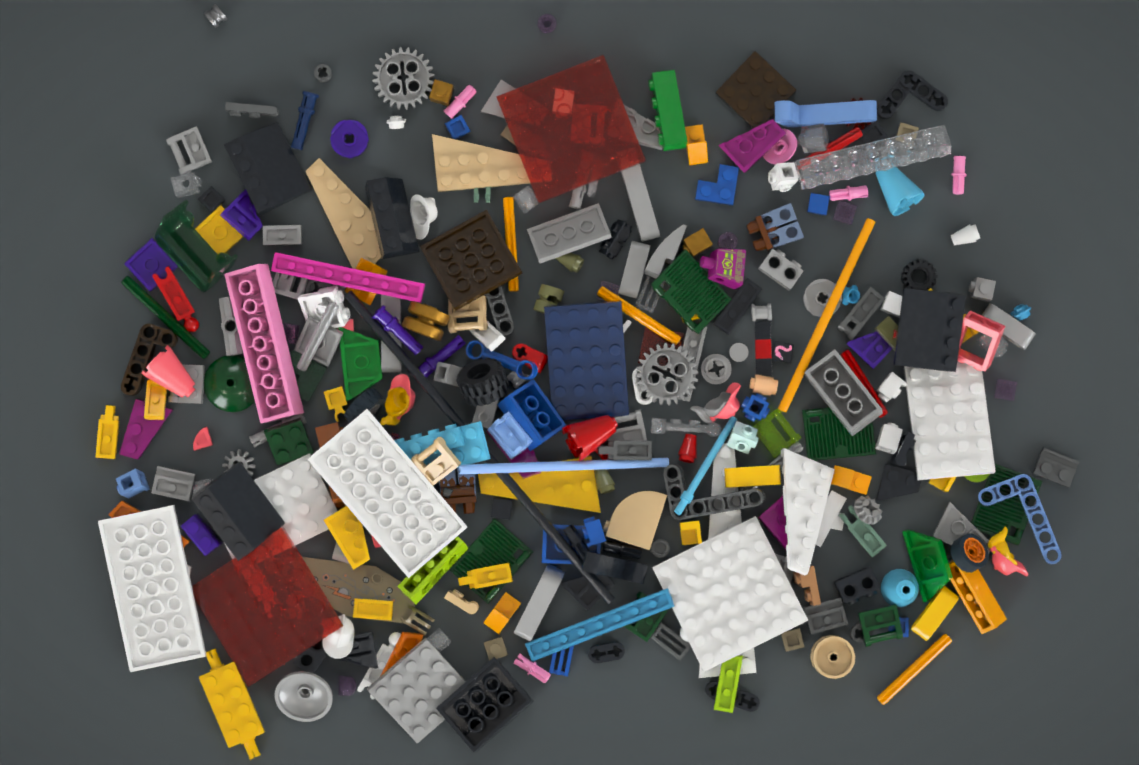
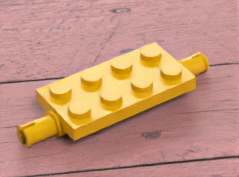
[199,648,265,760]

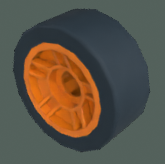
[951,534,989,573]

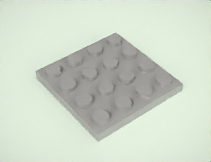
[367,637,466,743]

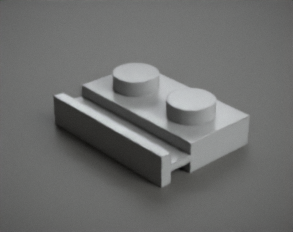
[151,466,196,501]

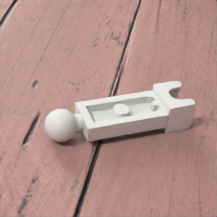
[357,632,401,699]

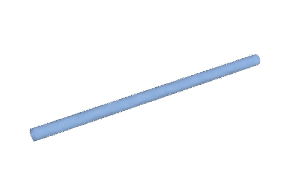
[459,458,669,474]

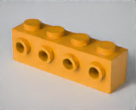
[949,560,1007,634]

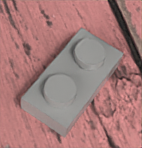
[263,225,302,246]

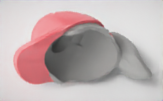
[690,382,741,423]

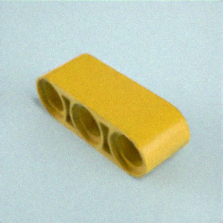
[724,465,781,488]
[911,586,959,641]

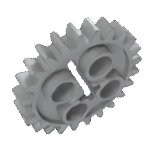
[372,47,435,110]
[636,343,699,406]

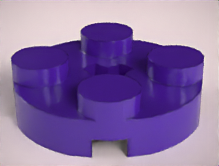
[330,120,369,159]

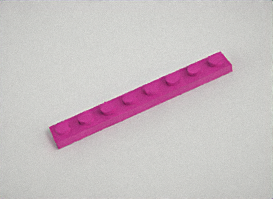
[271,252,425,303]

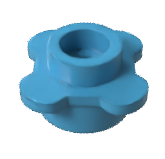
[842,285,860,305]
[1010,304,1031,321]

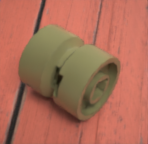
[533,284,565,314]

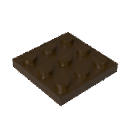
[716,51,796,128]

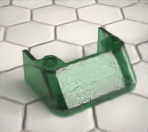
[155,199,238,292]

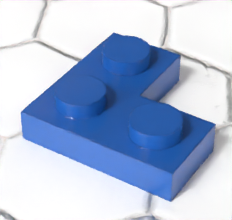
[695,164,739,206]

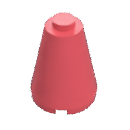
[141,345,196,398]

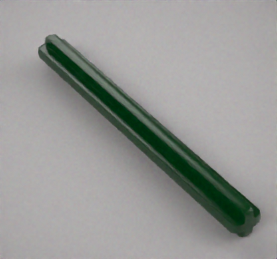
[121,276,210,359]

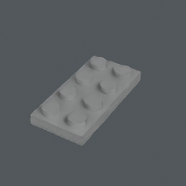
[527,203,612,263]

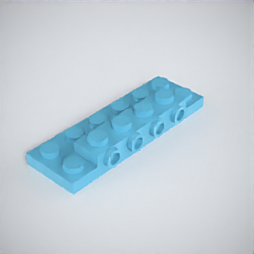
[394,421,491,468]

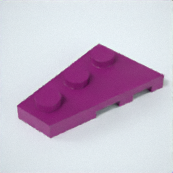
[119,399,173,460]

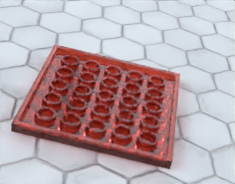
[496,55,646,204]
[192,527,344,687]

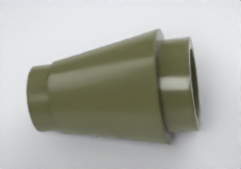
[555,252,584,273]
[594,469,615,494]

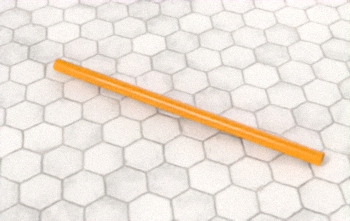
[778,218,876,413]

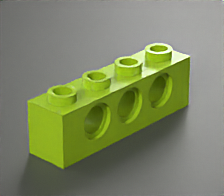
[397,536,468,604]

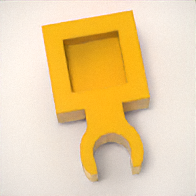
[324,386,348,422]

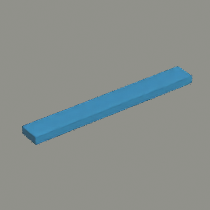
[525,588,675,662]

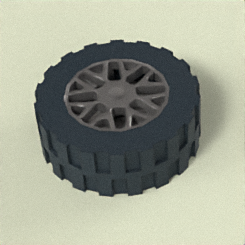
[344,388,386,423]

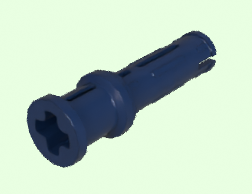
[291,91,319,150]

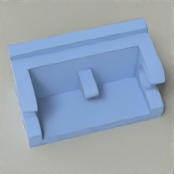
[487,412,533,459]

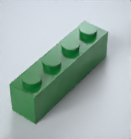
[648,70,688,151]

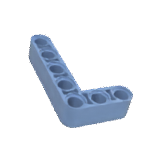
[774,100,877,128]
[978,474,1062,564]

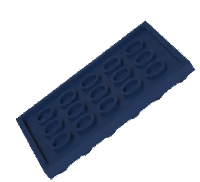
[544,301,629,420]

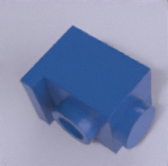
[582,516,606,547]

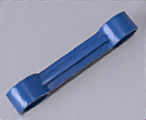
[466,340,538,380]

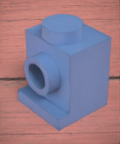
[116,468,150,499]

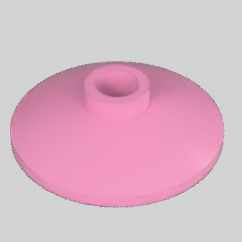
[763,128,797,165]

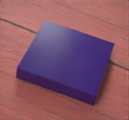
[124,238,179,292]

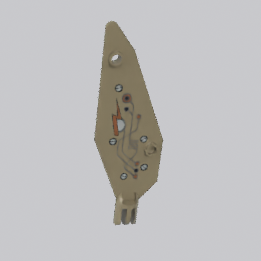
[265,556,435,636]

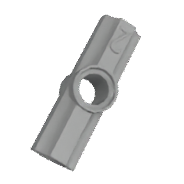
[219,297,244,356]

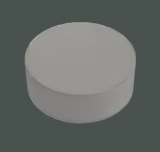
[729,343,748,362]

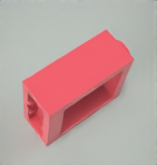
[957,310,1005,372]

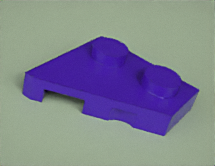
[220,189,263,241]
[846,331,892,369]

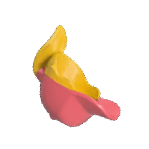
[380,374,416,425]
[988,527,1028,577]

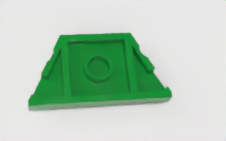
[338,327,383,401]
[902,529,953,603]

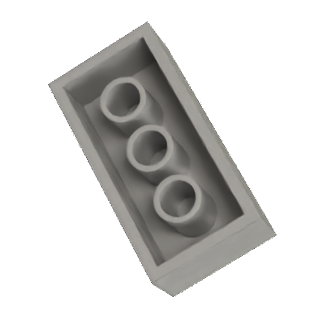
[804,349,883,436]

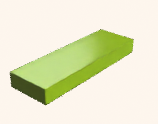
[713,655,743,713]

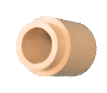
[749,374,778,396]

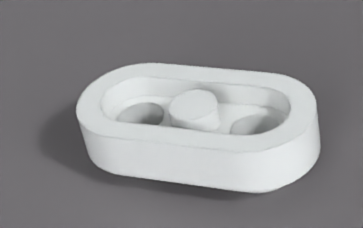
[632,368,653,405]

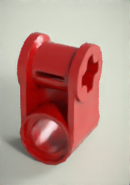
[512,343,548,374]

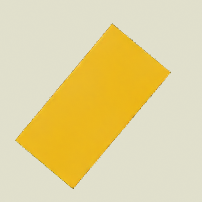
[353,598,393,621]

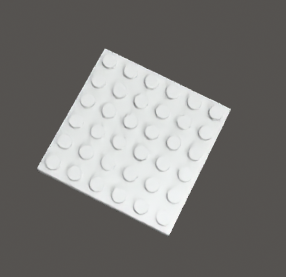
[652,516,808,672]

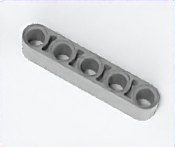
[616,147,660,242]
[381,294,402,373]

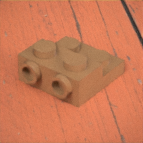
[793,565,821,606]

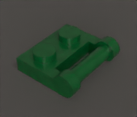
[623,591,668,642]
[858,604,903,647]

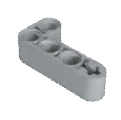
[514,563,565,642]

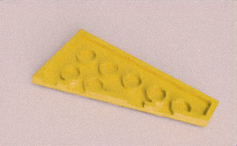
[478,456,601,513]

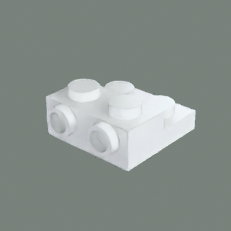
[298,286,350,328]

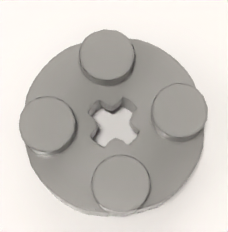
[803,279,842,317]

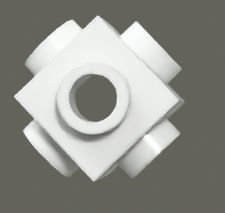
[768,162,799,192]

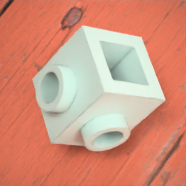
[727,421,759,454]

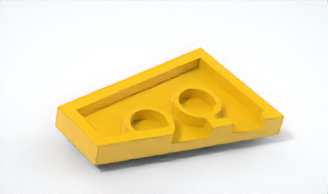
[324,506,370,570]

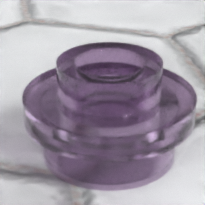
[538,14,557,33]

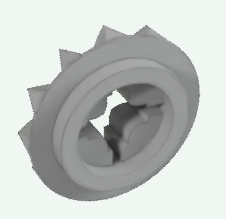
[701,354,732,384]
[854,496,883,524]

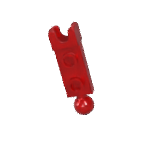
[152,266,199,332]

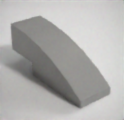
[644,224,687,278]

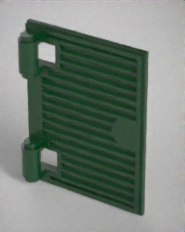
[651,249,732,334]
[802,407,876,461]
[971,463,1042,546]
[449,518,533,604]

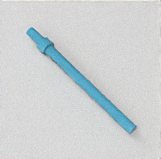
[674,416,737,515]

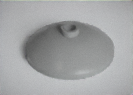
[275,671,333,722]

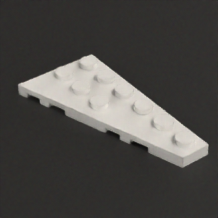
[781,448,835,575]

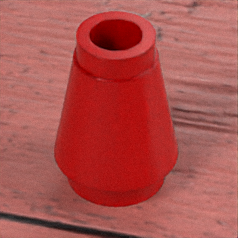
[678,434,697,463]

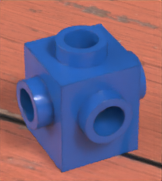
[741,393,770,422]

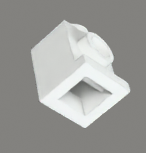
[876,372,907,403]

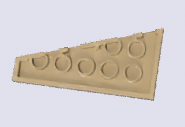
[432,134,552,192]
[306,158,381,269]

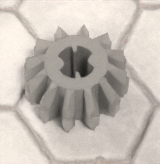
[222,449,256,476]

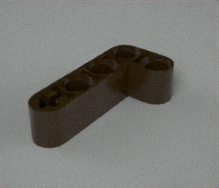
[121,324,178,396]

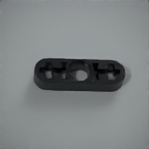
[705,681,760,712]

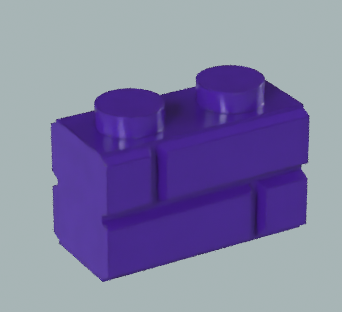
[180,514,222,556]

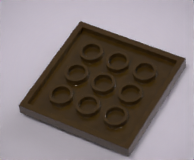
[420,210,523,311]

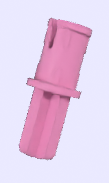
[443,85,477,119]
[951,156,967,195]
[829,185,868,201]
[513,653,551,683]

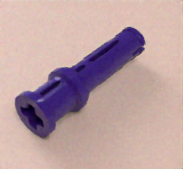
[372,305,423,355]
[418,335,466,377]

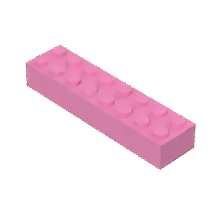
[224,264,304,423]

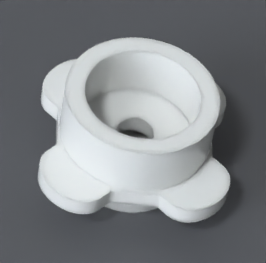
[387,115,406,129]

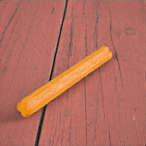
[503,197,519,292]
[597,286,681,345]
[877,634,952,705]

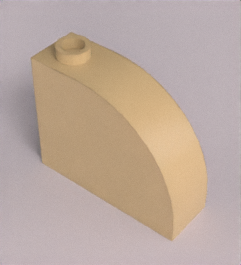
[603,491,667,550]

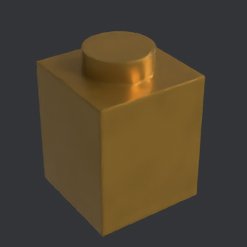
[429,79,454,106]
[682,228,713,257]

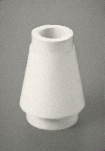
[951,224,980,246]

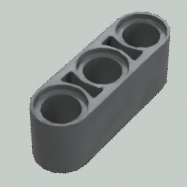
[486,286,514,336]

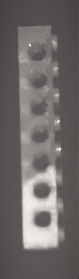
[795,125,951,189]

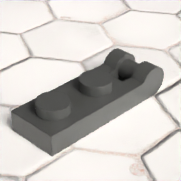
[836,287,885,340]

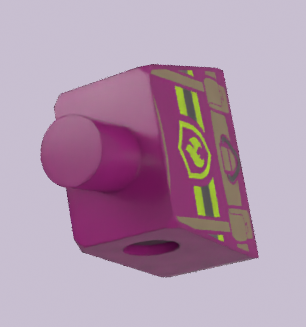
[700,249,746,289]

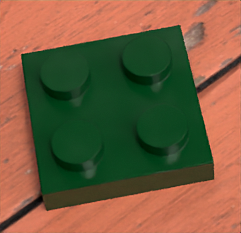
[264,417,314,466]

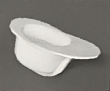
[410,194,438,240]
[322,614,355,659]

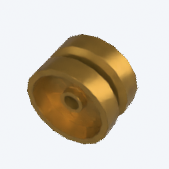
[401,301,451,341]

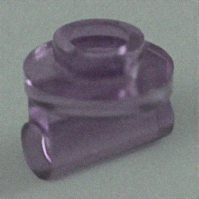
[339,676,356,696]

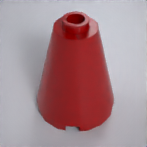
[562,415,618,461]

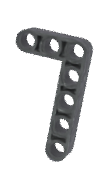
[664,464,766,520]

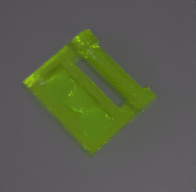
[752,408,802,458]

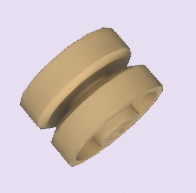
[810,635,855,679]

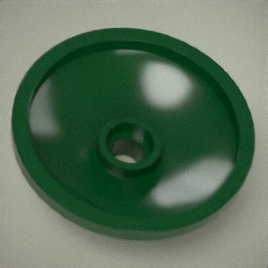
[204,355,255,412]

